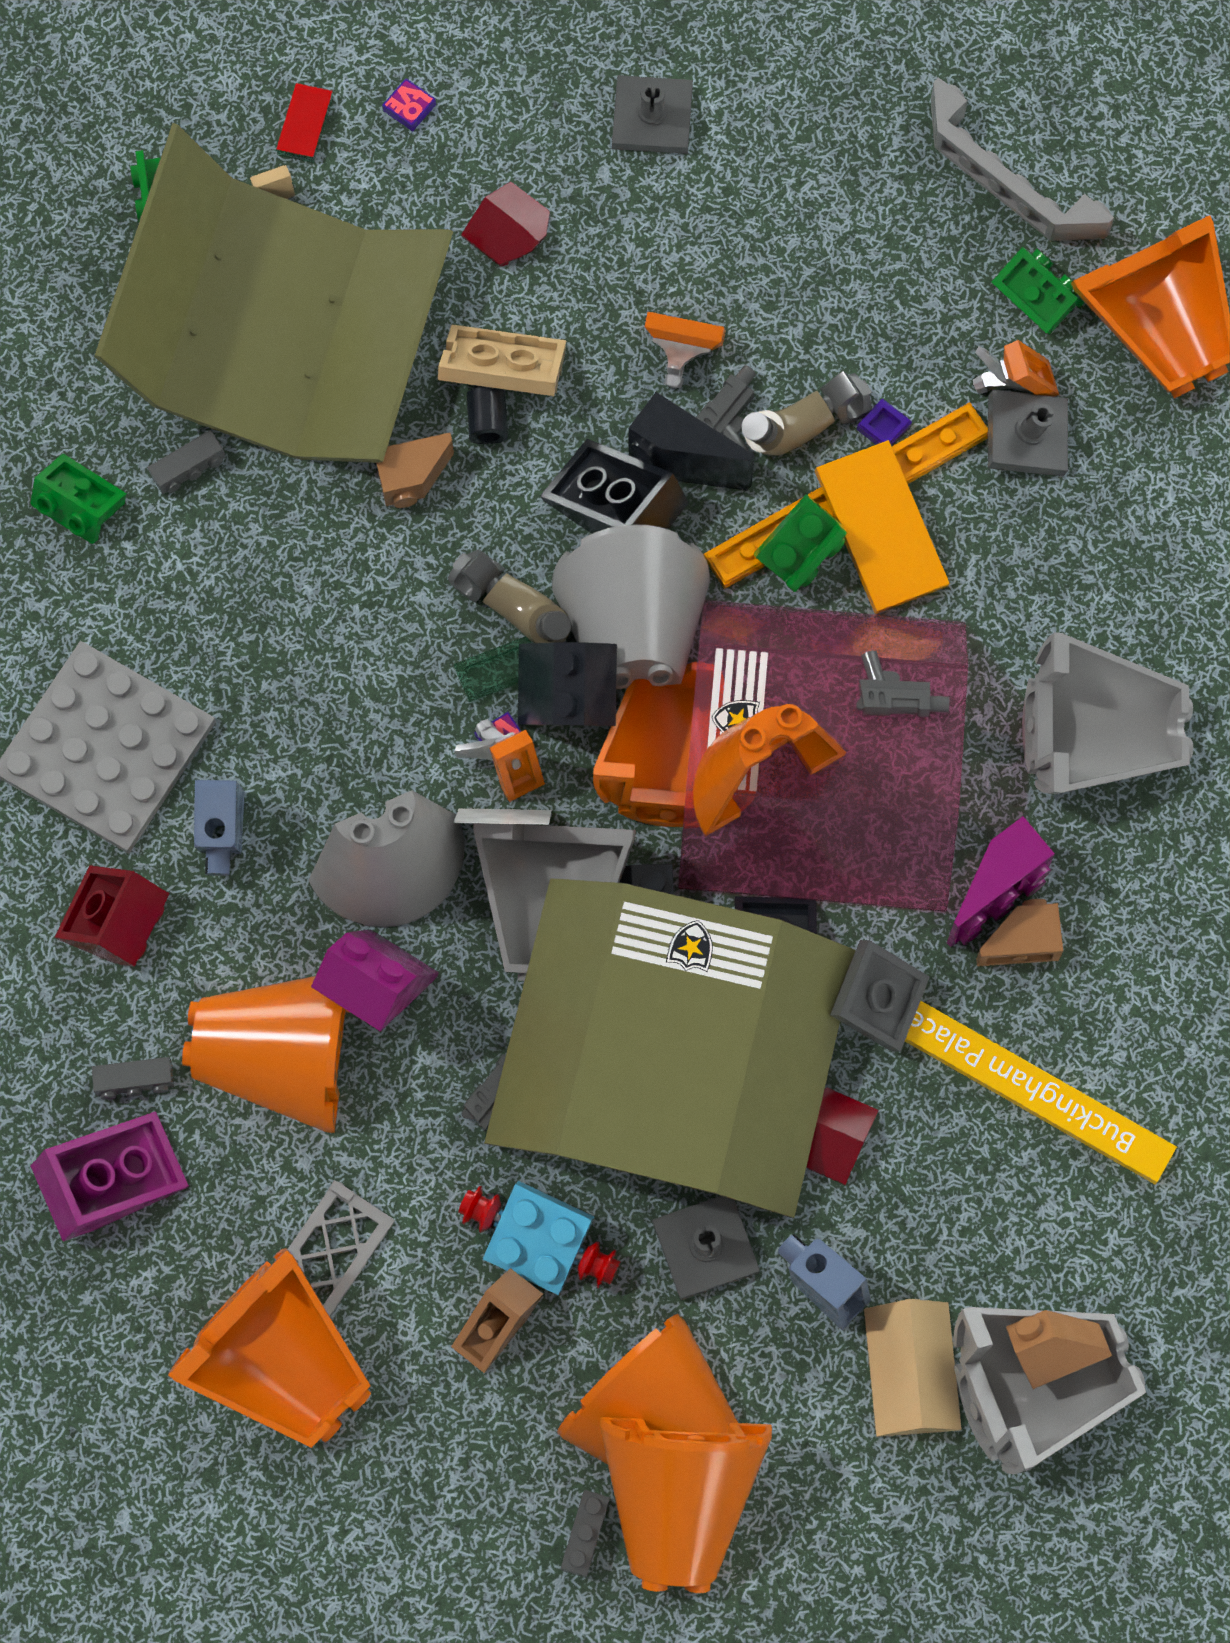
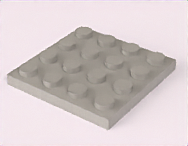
[0,640,216,854]

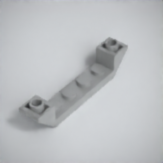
[931,77,1114,241]

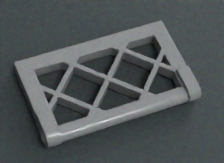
[288,1180,395,1317]

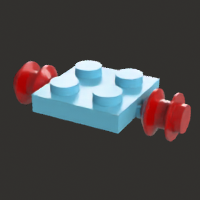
[458,1181,621,1295]

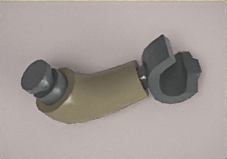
[742,371,872,456]
[448,549,571,643]

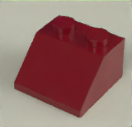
[54,865,170,967]

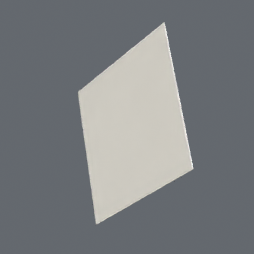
[454,808,552,825]

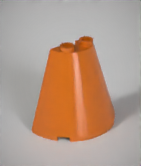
[1071,215,1230,399]
[593,662,757,827]
[693,704,846,837]
[182,976,350,1133]
[168,1248,371,1448]
[557,1314,738,1464]
[600,1417,772,1593]

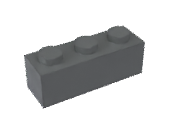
[147,430,226,494]
[92,1057,174,1100]
[560,1490,610,1578]

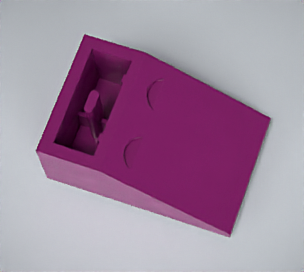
[947,816,1055,948]

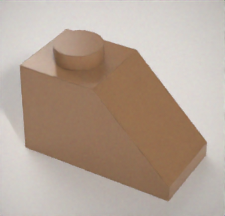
[376,433,454,508]
[976,899,1063,966]
[451,1268,543,1373]
[1006,1310,1112,1389]

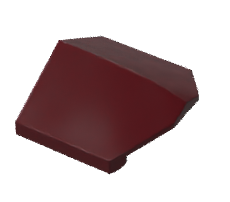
[461,181,550,267]
[806,1087,879,1185]

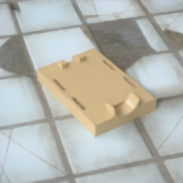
[438,325,566,396]

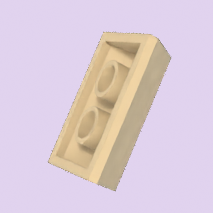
[864,1299,962,1437]

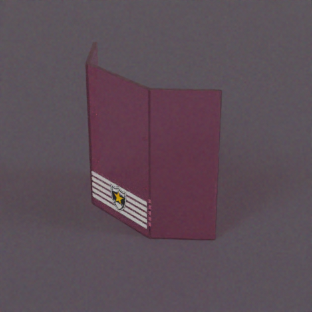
[678,600,968,912]

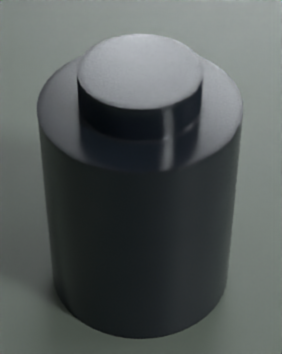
[466,385,508,444]

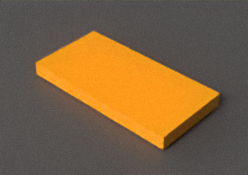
[815,440,950,615]

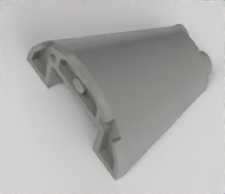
[552,525,710,689]
[1022,632,1193,794]
[308,790,465,927]
[473,823,636,981]
[953,1307,1146,1474]

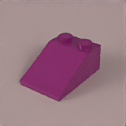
[311,929,439,1032]
[30,1112,189,1242]

